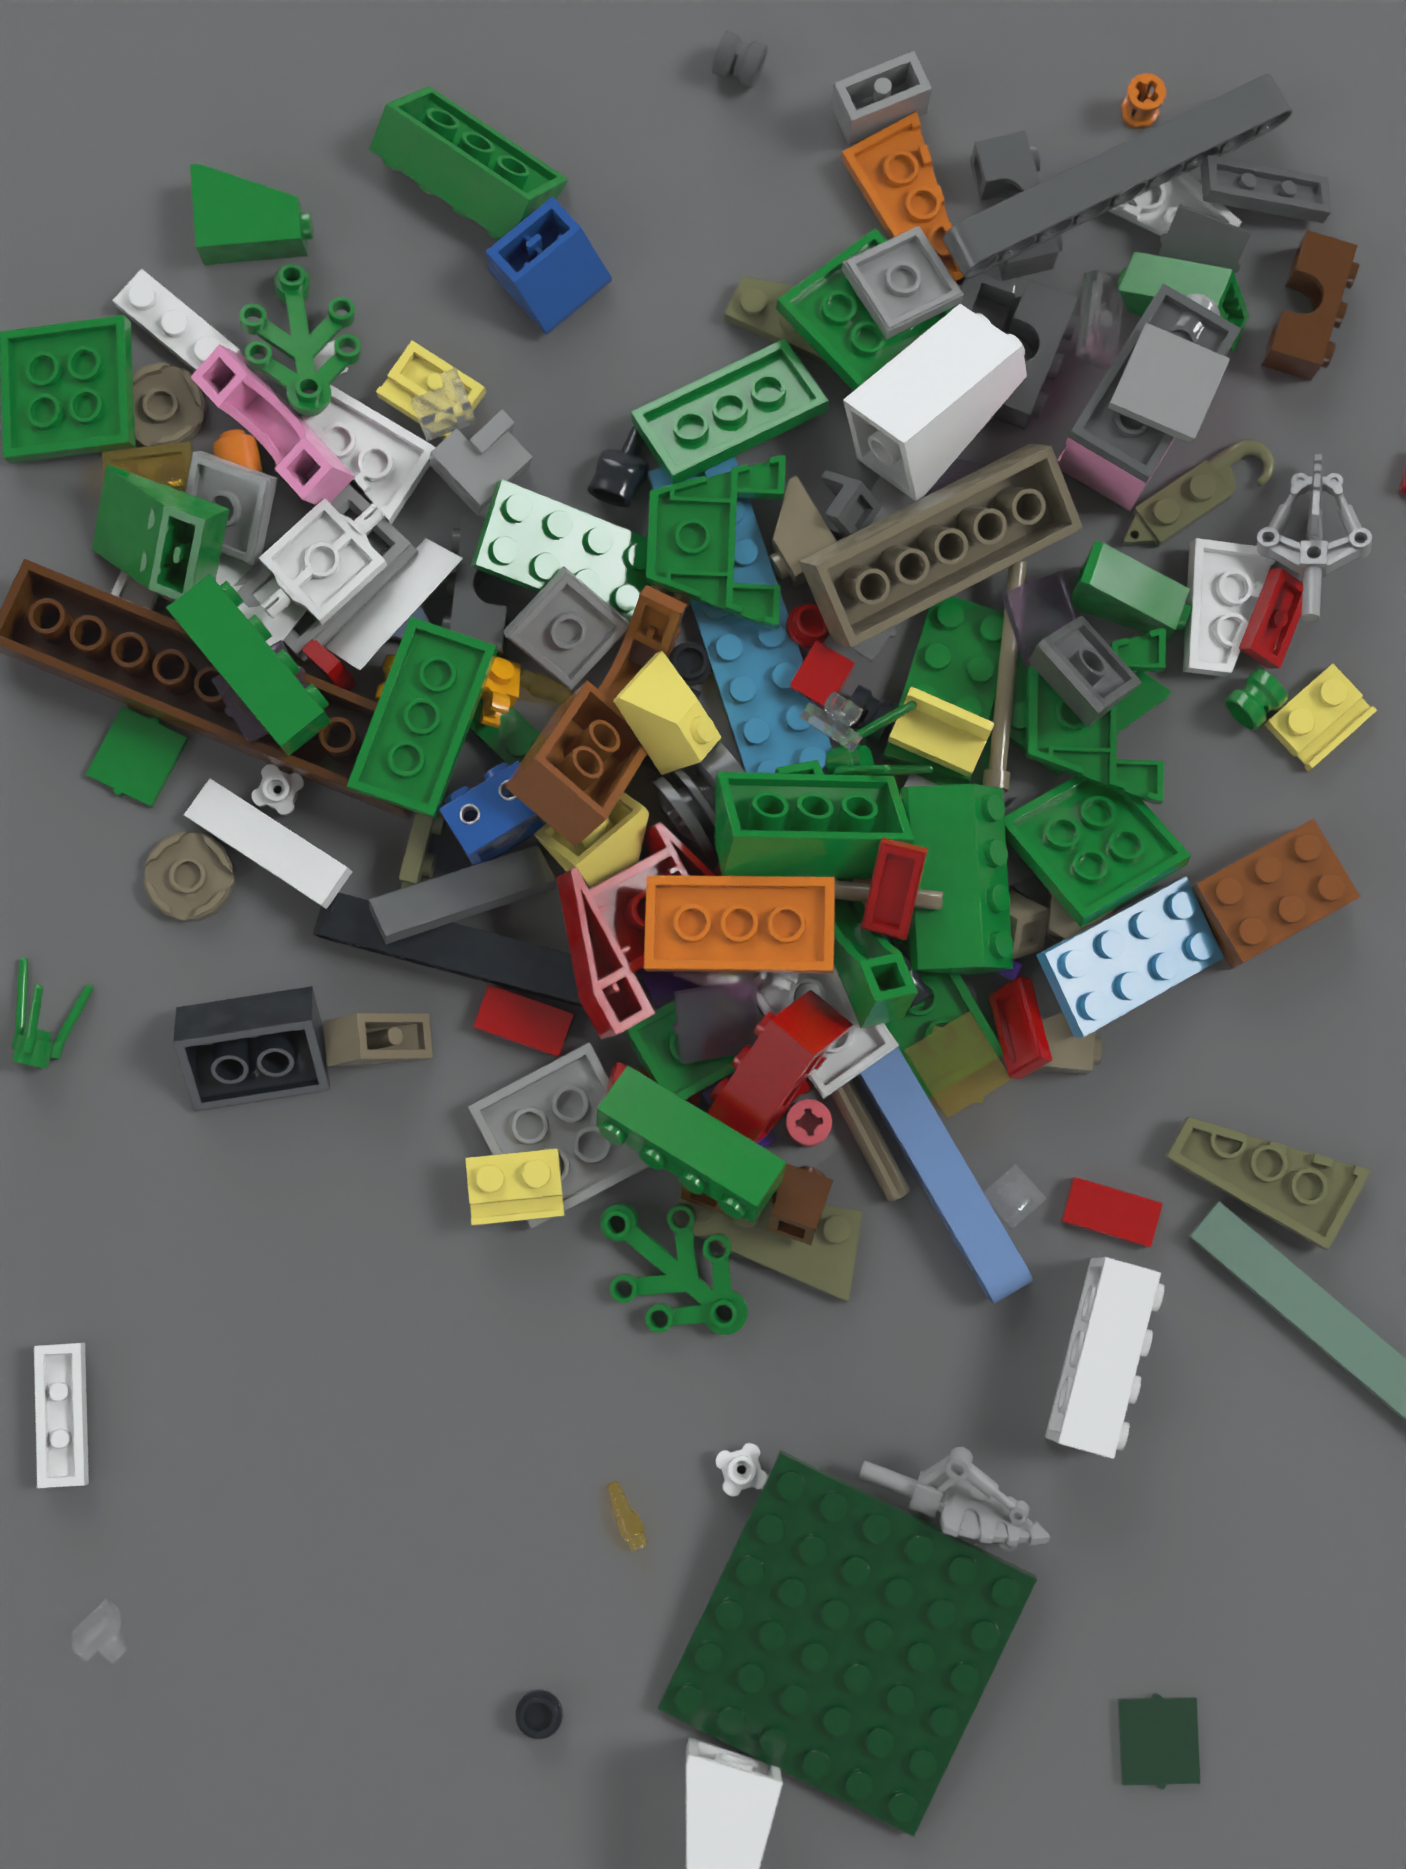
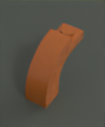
[598,585,687,705]

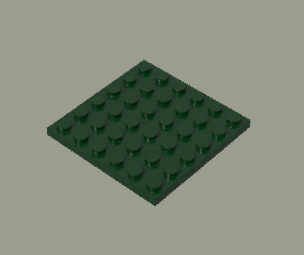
[658,1450,1037,1837]

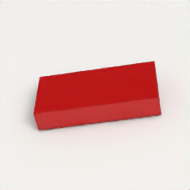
[861,837,928,940]
[988,976,1053,1079]
[473,984,575,1058]
[1060,1177,1163,1248]

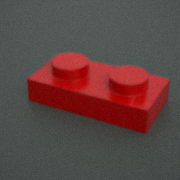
[1238,568,1303,669]

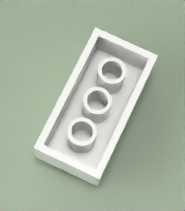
[1045,1257,1164,1459]

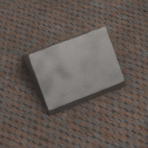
[1029,615,1142,728]

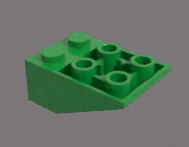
[92,465,230,600]

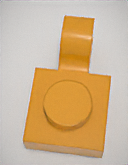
[480,656,521,728]

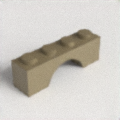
[1037,890,1113,1075]

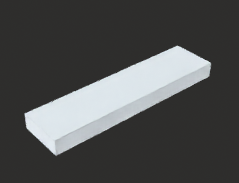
[184,779,352,909]

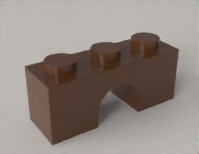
[1261,230,1359,381]
[681,1153,833,1245]

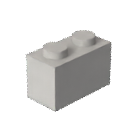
[831,51,932,145]

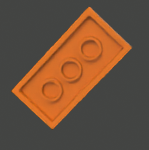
[644,875,835,973]

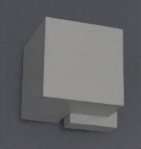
[429,409,533,516]

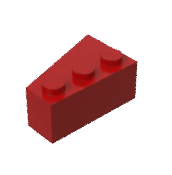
[707,990,854,1144]

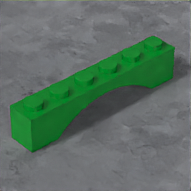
[774,760,918,1028]

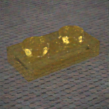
[102,442,194,491]

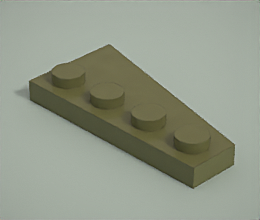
[1163,1117,1372,1250]
[675,1185,863,1302]

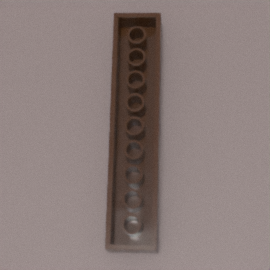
[0,559,413,821]

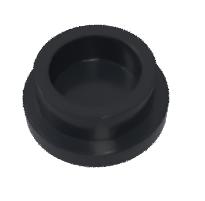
[669,642,712,687]
[515,1689,563,1739]

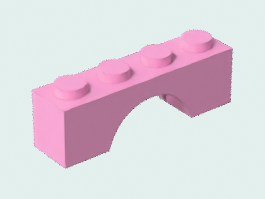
[191,344,355,505]

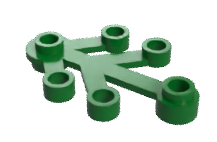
[240,264,361,417]
[600,1202,748,1335]

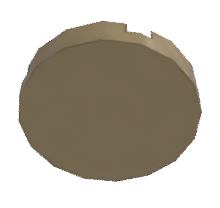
[133,362,207,451]
[143,832,235,922]

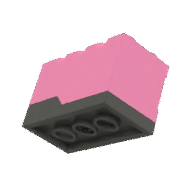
[1057,283,1241,511]

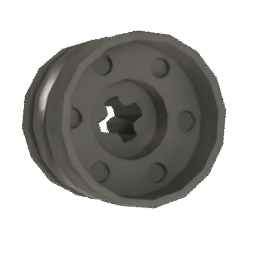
[651,741,745,860]

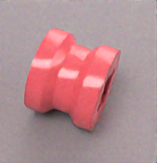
[786,1099,832,1147]

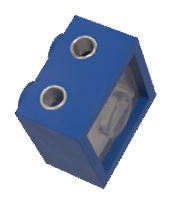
[439,761,546,866]

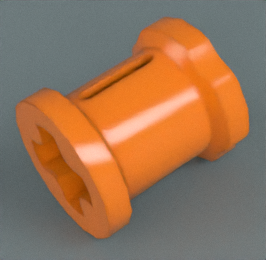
[1121,73,1166,129]

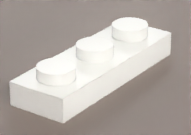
[113,269,243,372]
[34,1343,89,1488]

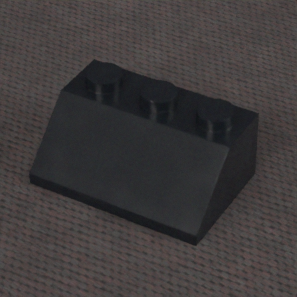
[173,986,330,1111]

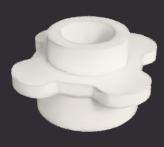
[252,764,304,815]
[716,1443,767,1496]

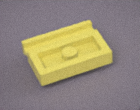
[376,341,486,439]
[1264,663,1377,771]
[465,1149,565,1226]

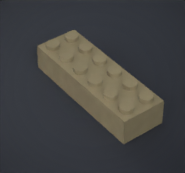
[799,444,1083,648]

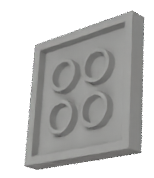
[468,1042,650,1229]

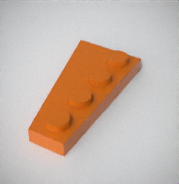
[841,111,965,286]

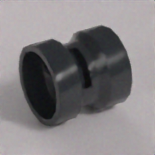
[838,684,899,745]

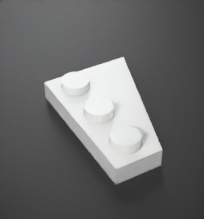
[1109,172,1242,236]

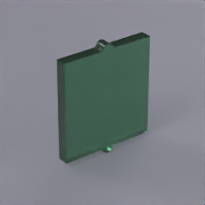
[1118,1693,1200,1789]

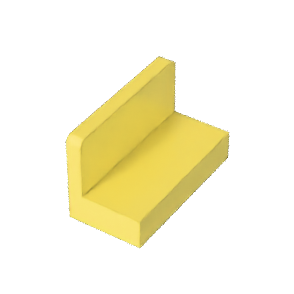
[888,687,994,778]

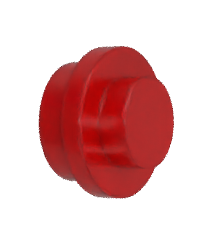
[786,604,829,648]

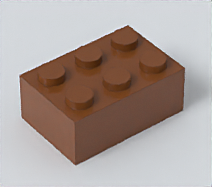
[505,680,647,847]
[1192,818,1361,970]

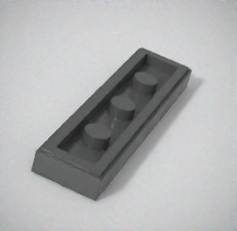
[369,845,556,944]

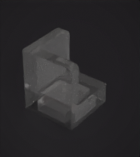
[411,368,476,441]

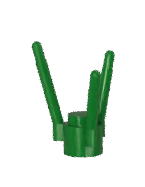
[826,701,934,776]
[11,957,94,1069]

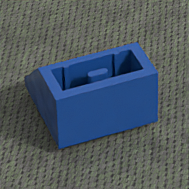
[485,196,612,335]

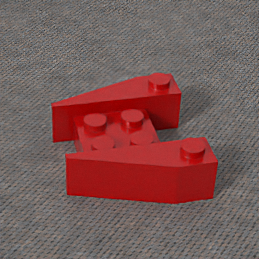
[556,822,723,1039]

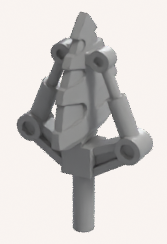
[1257,454,1372,622]
[859,1447,1050,1552]

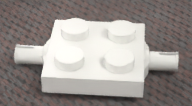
[259,498,388,625]

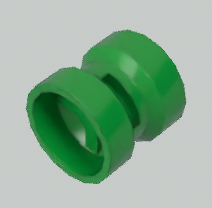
[1224,668,1288,731]

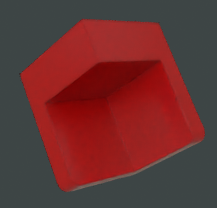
[790,640,855,717]

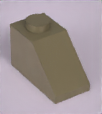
[769,475,837,588]
[323,1013,433,1067]

